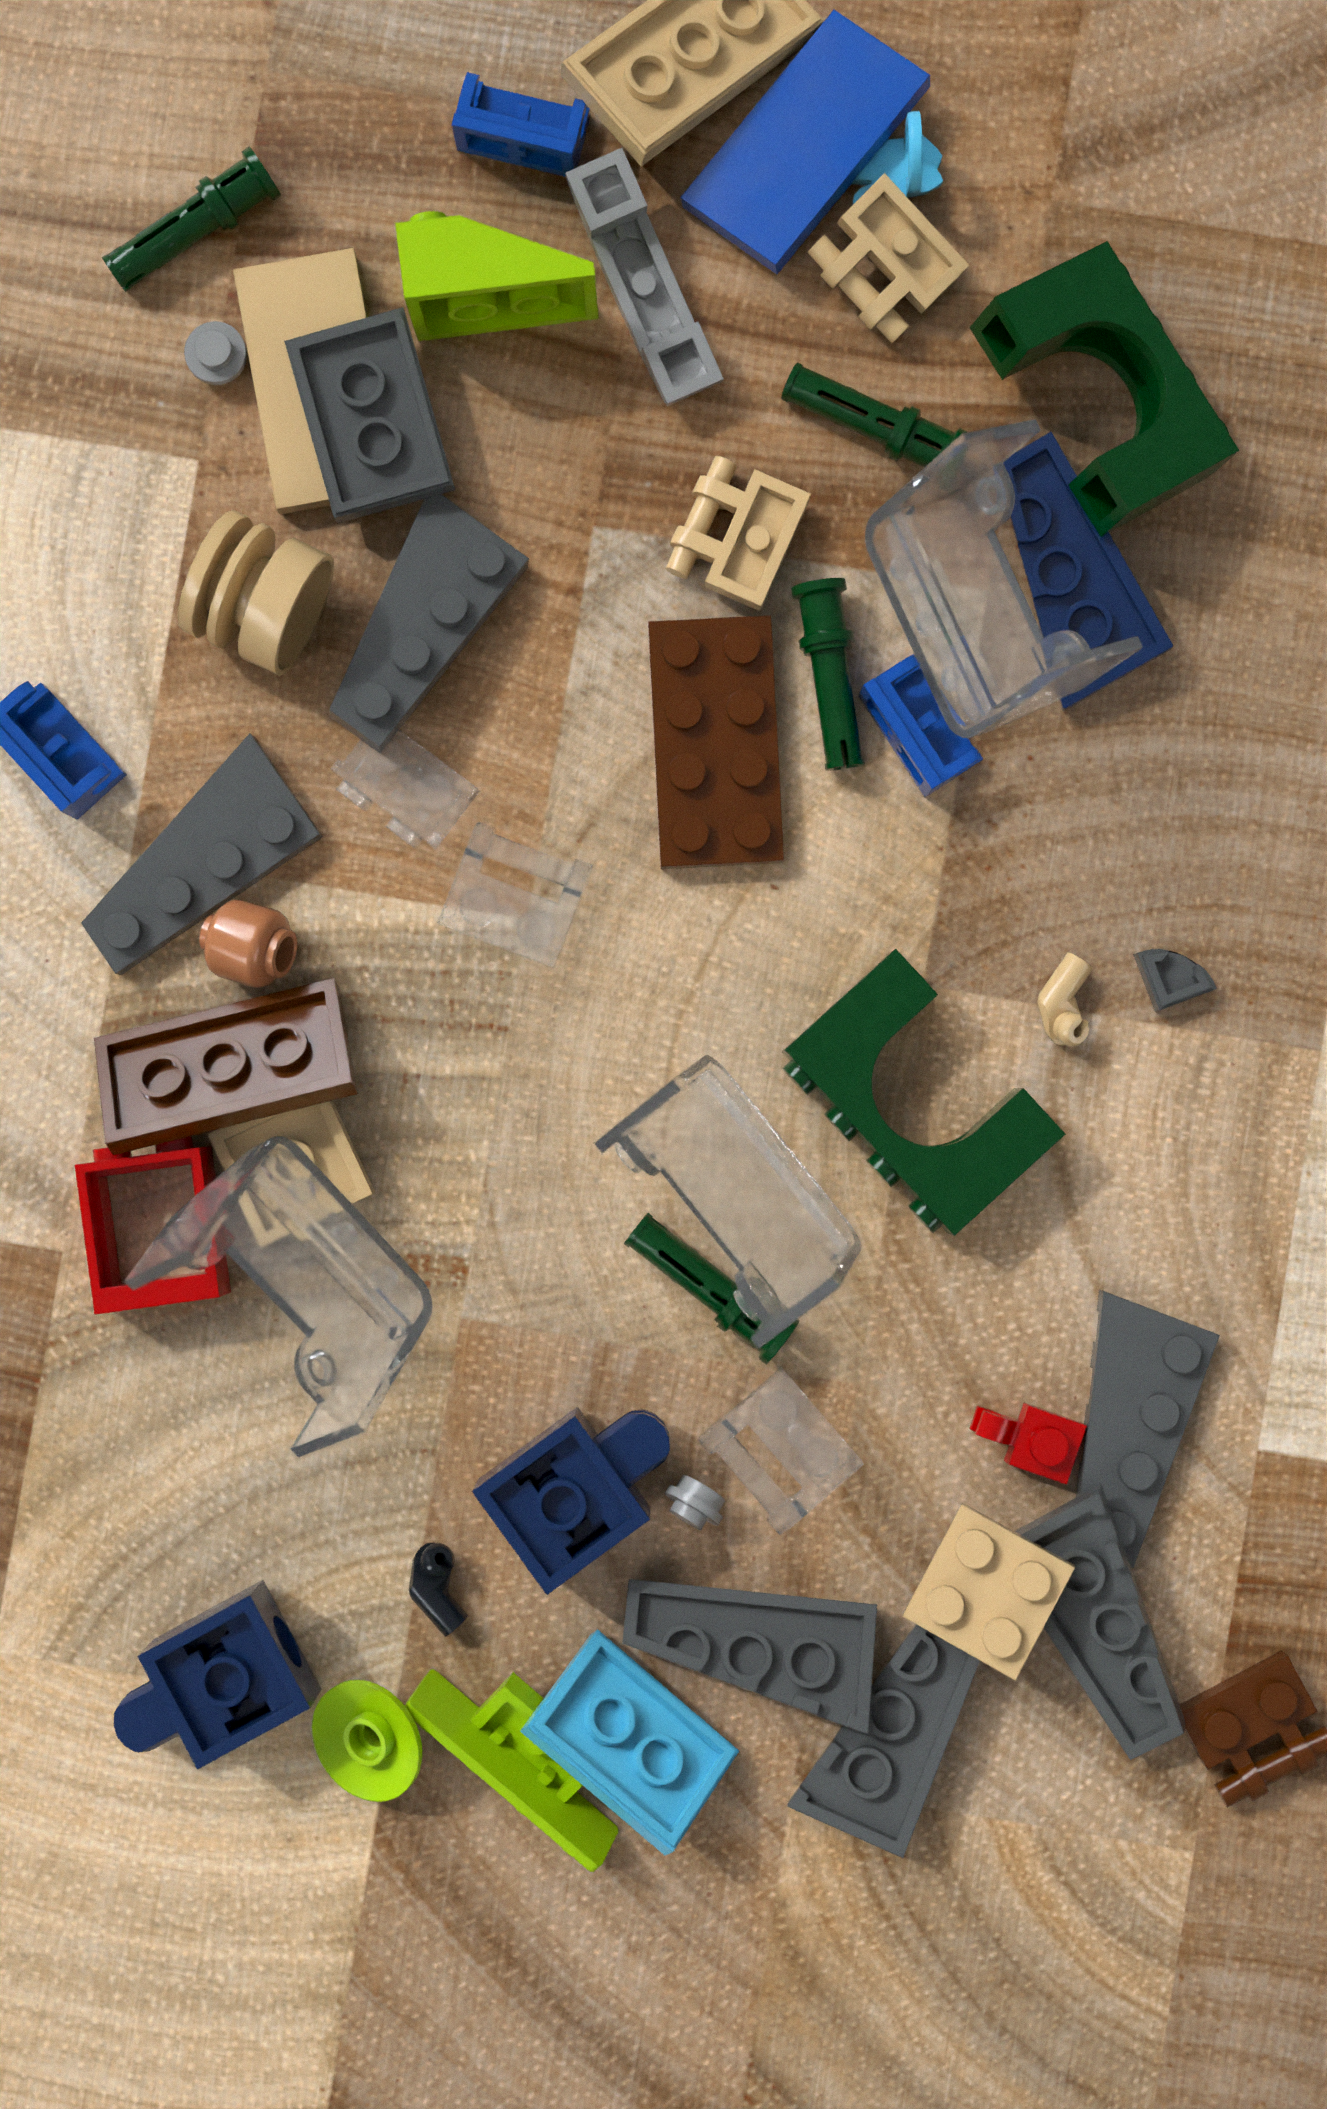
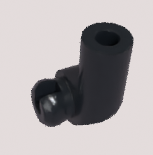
[409,1542,468,1637]

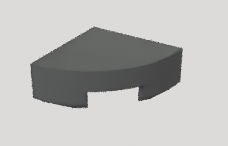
[1133,949,1217,1011]

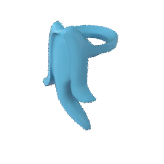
[852,111,943,204]

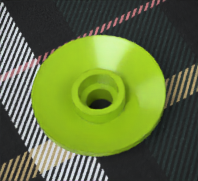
[312,1680,423,1802]

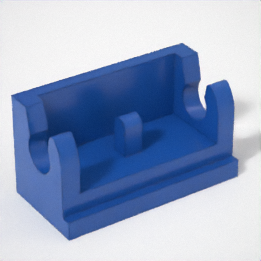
[451,72,590,177]
[858,654,983,797]
[0,681,127,820]

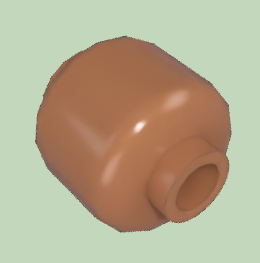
[199,900,297,988]

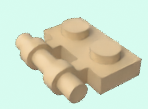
[807,173,969,343]
[665,456,811,611]

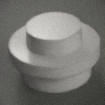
[184,321,247,385]
[665,1475,725,1530]

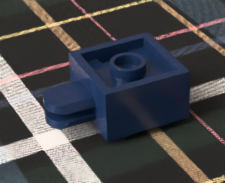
[472,1407,670,1595]
[113,1580,322,1770]

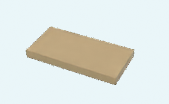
[560,0,824,166]
[233,248,368,515]

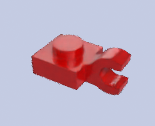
[969,1402,1087,1485]

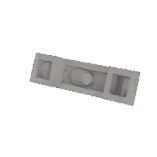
[565,148,724,406]

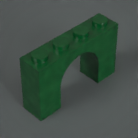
[970,241,1240,537]
[782,949,1066,1236]

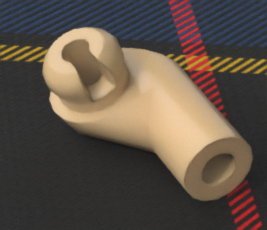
[1037,952,1093,1047]

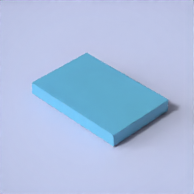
[520,1629,739,1856]

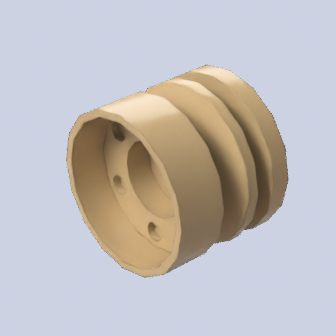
[178,510,334,676]

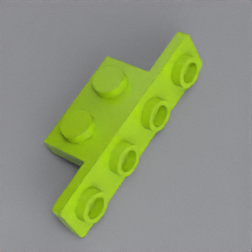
[405,1669,619,1872]

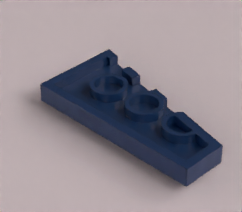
[997,432,1173,711]

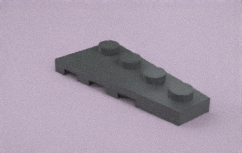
[329,494,529,753]
[81,733,323,975]
[1076,1289,1220,1568]
[1014,1484,1186,1760]
[622,1579,877,1734]
[787,1624,980,1858]

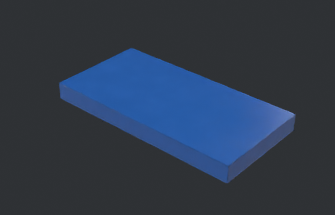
[680,10,931,275]

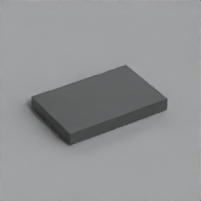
[284,307,456,524]

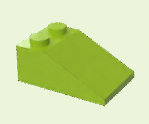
[395,211,599,341]

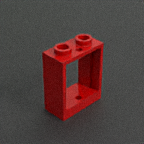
[75,1136,231,1315]

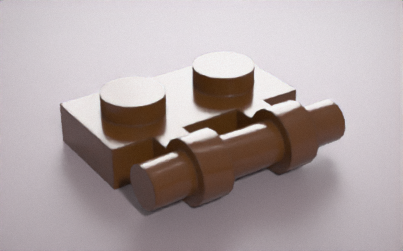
[1179,1650,1327,1808]

